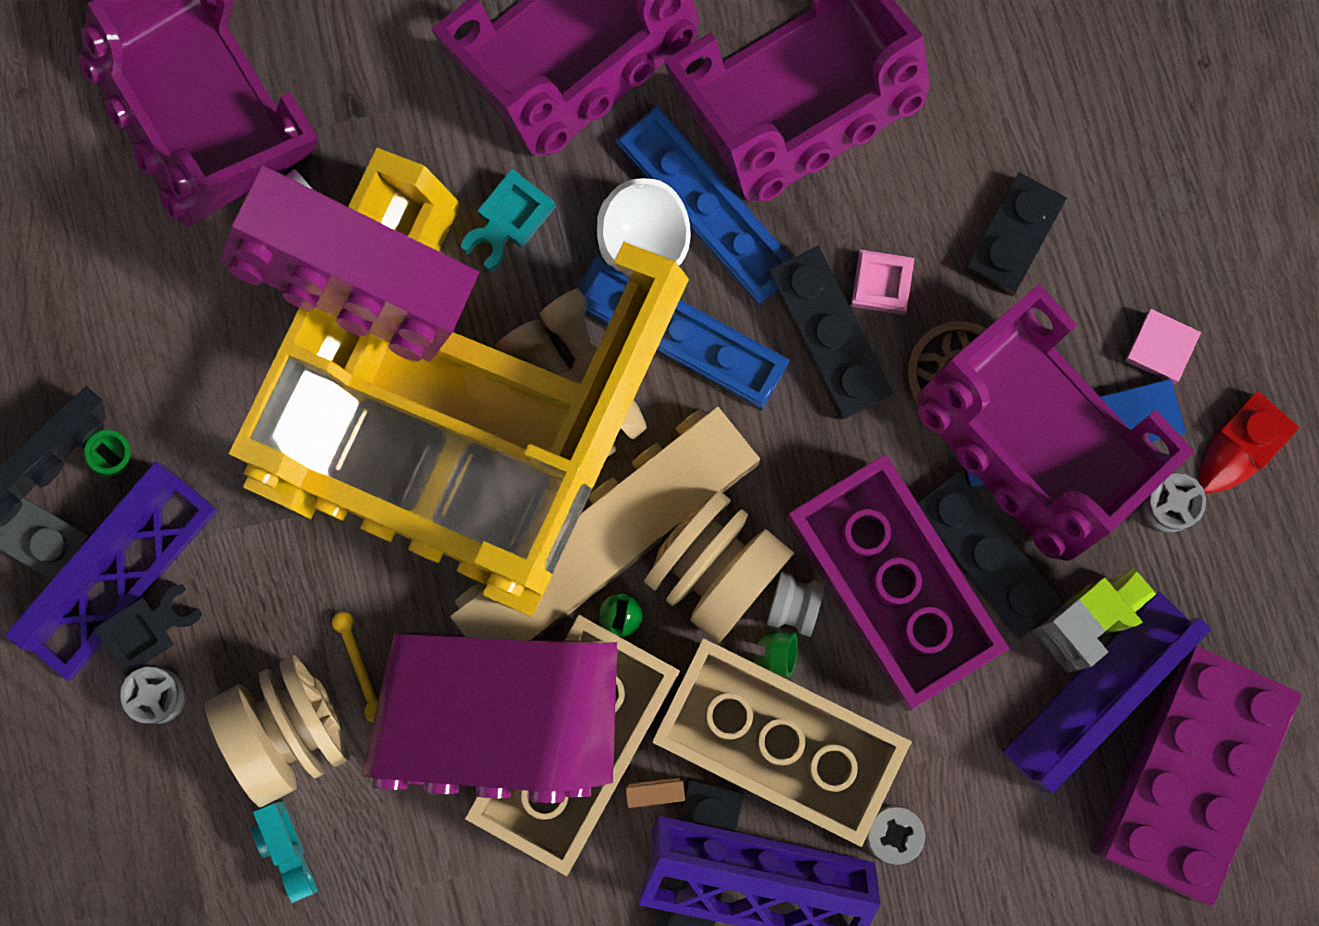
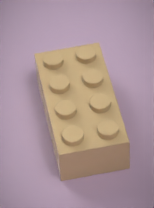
[465,615,680,876]
[652,638,912,847]

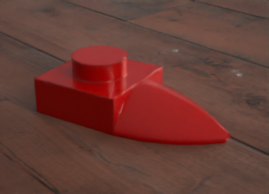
[1198,391,1300,494]

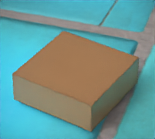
[626,777,685,808]

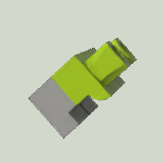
[1032,568,1156,673]

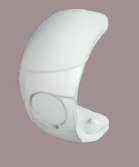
[597,178,690,272]

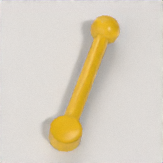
[332,611,378,723]

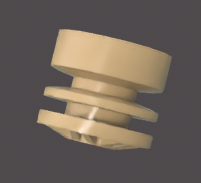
[644,491,794,644]
[205,655,350,808]

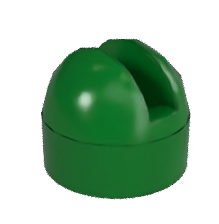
[84,430,131,477]
[598,593,643,638]
[754,631,798,678]

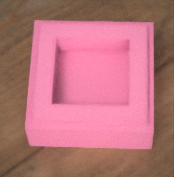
[850,250,915,315]
[1124,309,1201,385]

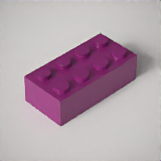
[220,165,480,362]
[785,454,1010,711]
[1093,646,1303,907]

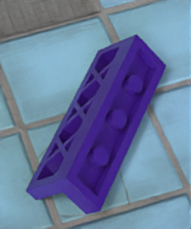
[5,461,218,681]
[1001,592,1212,793]
[638,816,881,926]

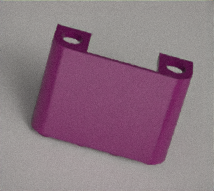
[77,0,318,227]
[431,0,699,157]
[664,0,930,202]
[917,284,1195,561]
[361,632,617,803]

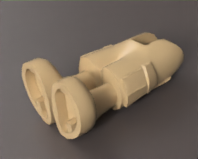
[495,288,647,457]

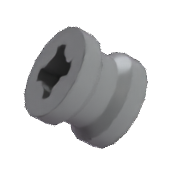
[1141,473,1206,533]
[767,571,825,637]
[120,667,186,724]
[865,806,926,865]

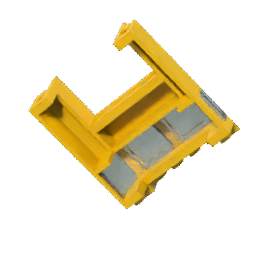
[229,148,689,617]

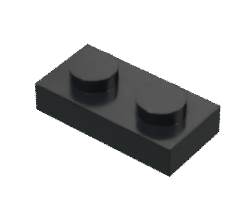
[964,172,1067,297]

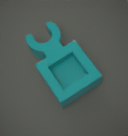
[461,169,556,273]
[251,801,319,903]

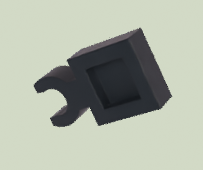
[94,584,202,676]

